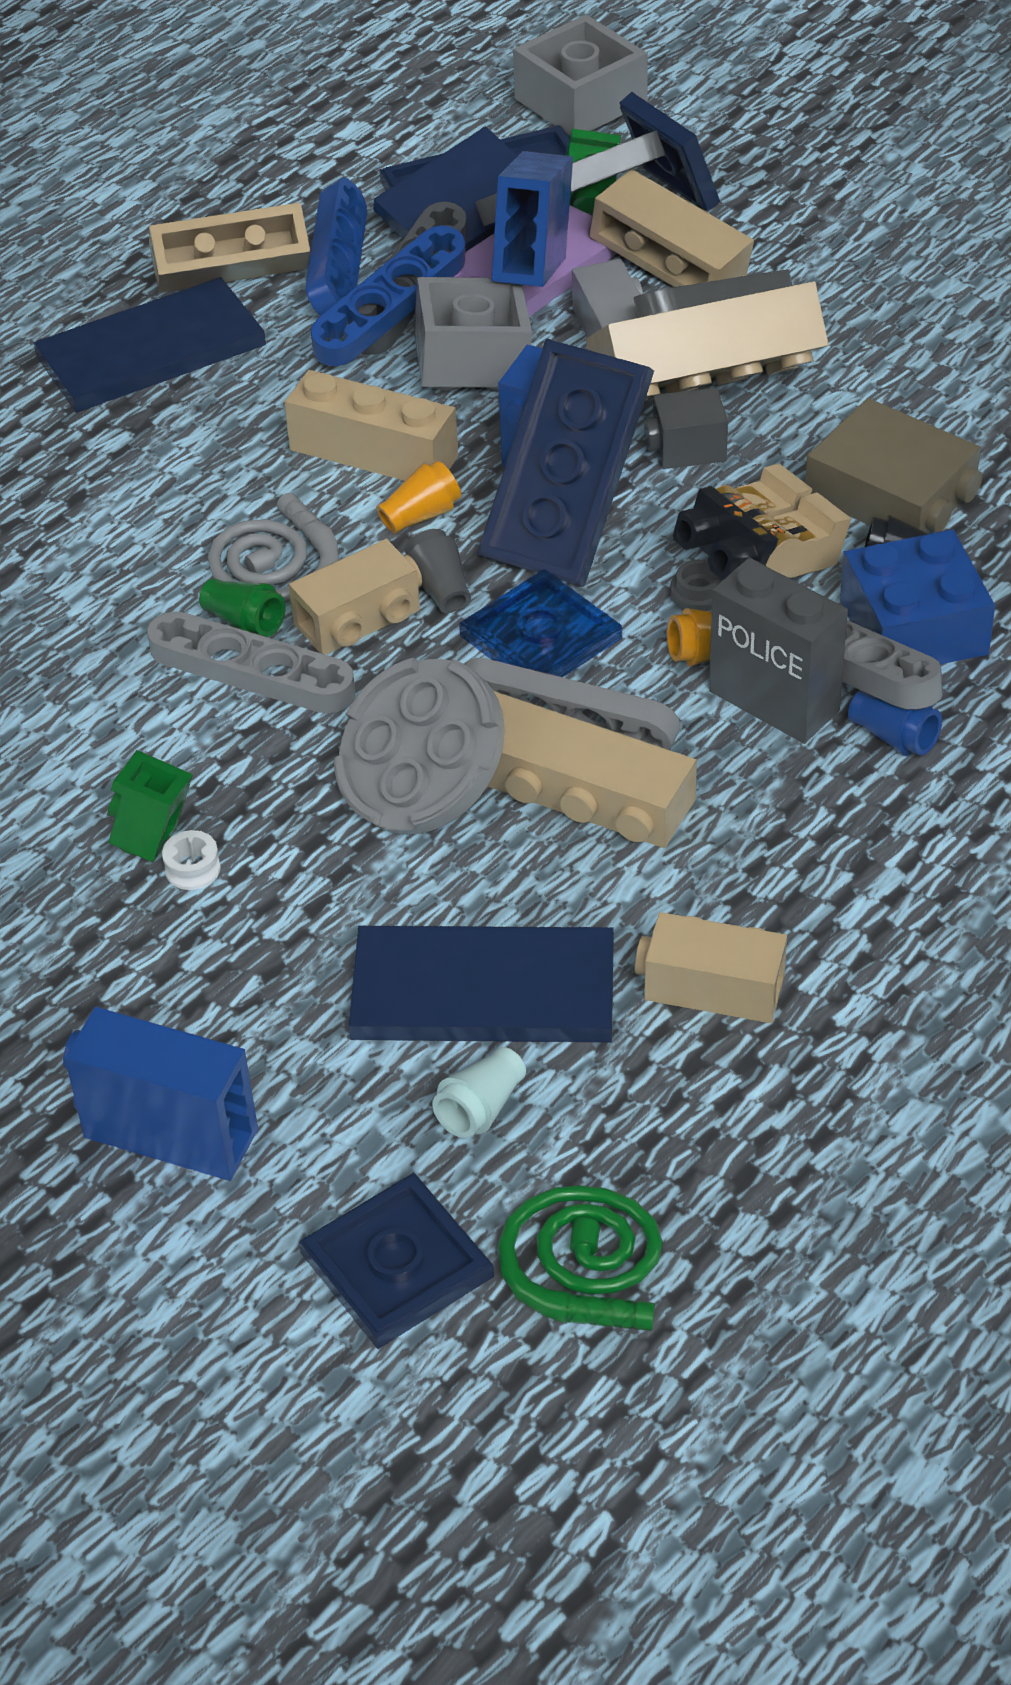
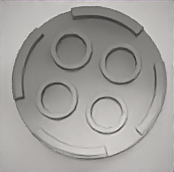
[334,658,505,834]

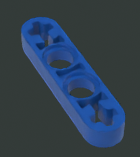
[306,177,367,316]
[311,225,465,366]

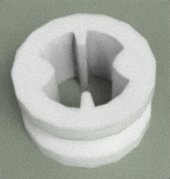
[162,830,221,890]

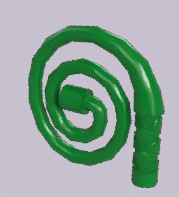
[497,1185,663,1331]

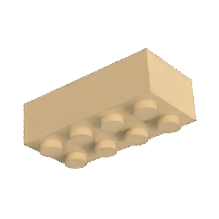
[585,281,829,401]

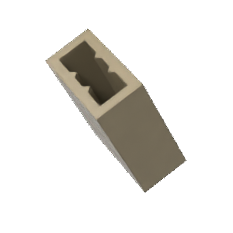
[805,398,982,534]

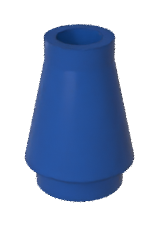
[848,690,942,756]

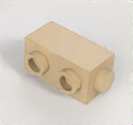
[288,538,422,655]
[635,912,787,1023]

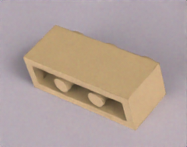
[589,169,754,287]
[149,202,310,293]
[284,370,458,481]

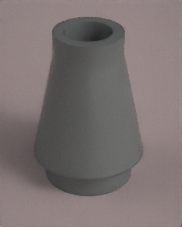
[405,529,471,614]

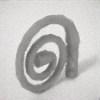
[208,493,339,602]

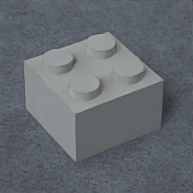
[513,14,648,135]
[414,277,532,391]

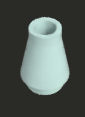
[432,1047,526,1138]

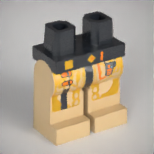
[673,463,852,580]

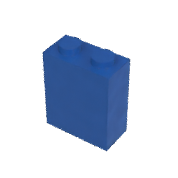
[492,151,573,287]
[63,1007,258,1181]

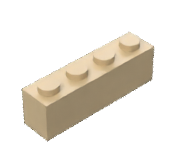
[487,691,697,848]

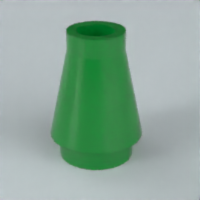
[199,578,286,637]

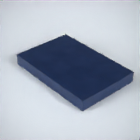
[373,126,517,252]

